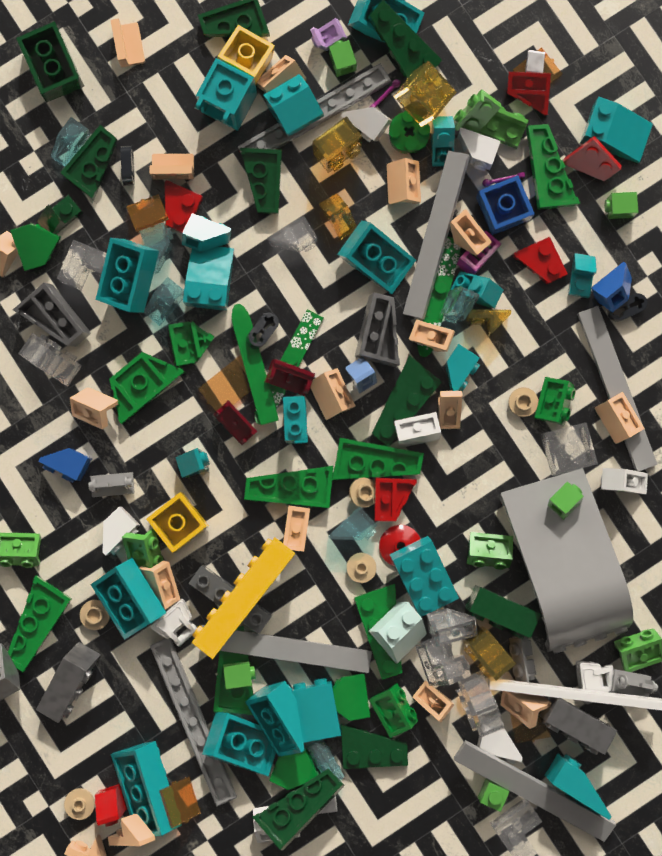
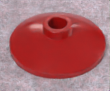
[379,525,420,567]

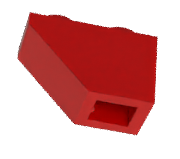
[95,784,126,827]

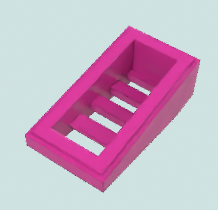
[457,231,501,275]

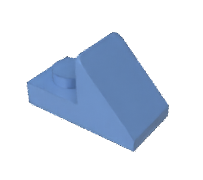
[346,357,377,394]

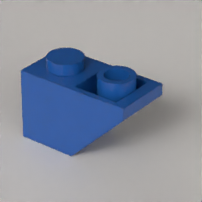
[591,262,632,313]
[38,448,92,483]

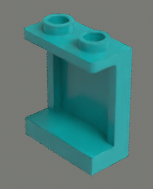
[283,396,308,444]
[292,678,341,743]

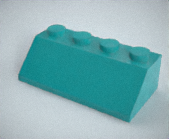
[111,741,182,836]

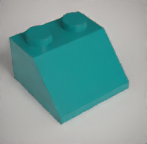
[264,74,324,137]

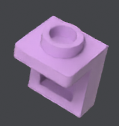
[310,18,347,51]

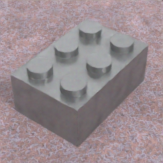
[539,697,617,755]

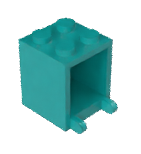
[195,58,257,131]

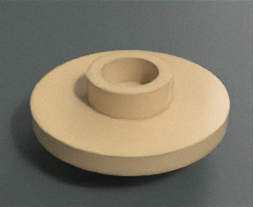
[508,387,538,417]
[349,478,375,508]
[347,553,376,583]
[80,600,110,630]
[64,788,95,820]

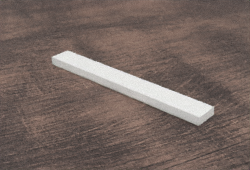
[488,678,662,710]

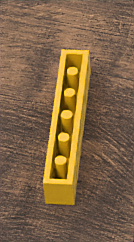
[192,537,296,659]

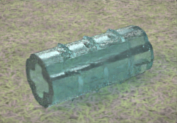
[307,739,344,780]

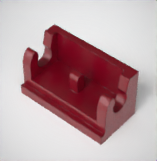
[264,359,315,396]
[213,400,258,445]

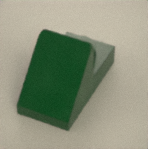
[37,195,83,234]

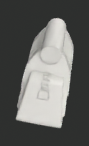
[151,599,197,647]
[575,661,614,704]

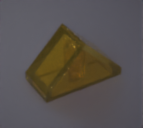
[319,194,357,240]

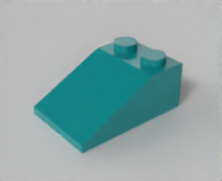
[348,0,425,42]
[580,96,653,163]
[337,220,416,294]
[183,247,234,311]
[245,681,304,757]
[202,712,276,777]
[545,753,612,820]

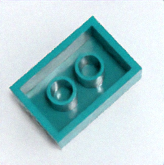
[95,238,159,313]
[389,536,459,617]
[90,558,166,640]

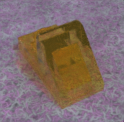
[466,310,511,337]

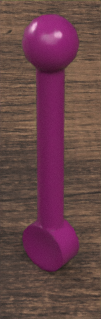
[369,79,401,108]
[482,172,525,187]

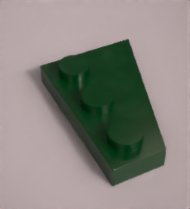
[60,125,118,200]
[240,148,282,214]
[341,724,408,769]

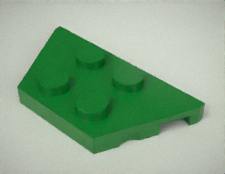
[109,352,185,424]

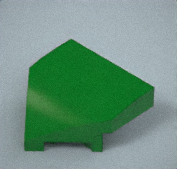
[10,223,61,271]
[167,321,215,367]
[333,673,370,721]
[269,748,319,790]

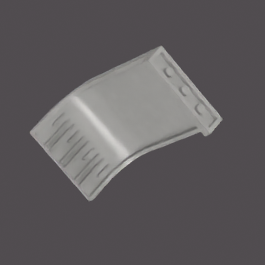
[500,468,633,654]

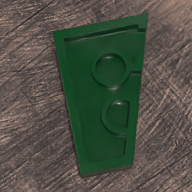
[198,0,270,37]

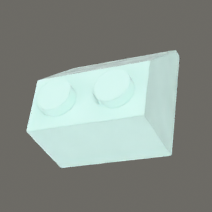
[369,602,427,663]

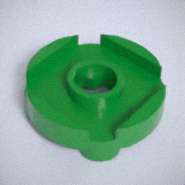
[388,110,430,154]

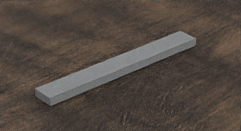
[238,63,391,153]
[403,151,470,319]
[577,306,658,471]
[201,625,372,673]
[150,638,237,806]
[454,740,616,842]

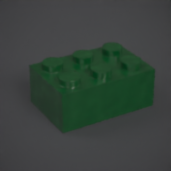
[16,21,84,103]
[465,585,541,640]

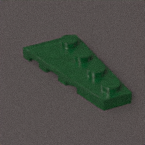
[372,355,442,447]
[252,769,345,851]

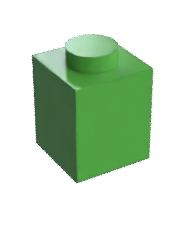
[329,40,357,77]
[604,192,638,219]
[548,481,584,520]
[223,661,256,689]
[478,778,509,812]

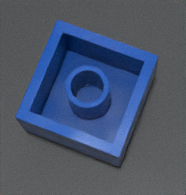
[476,175,535,235]

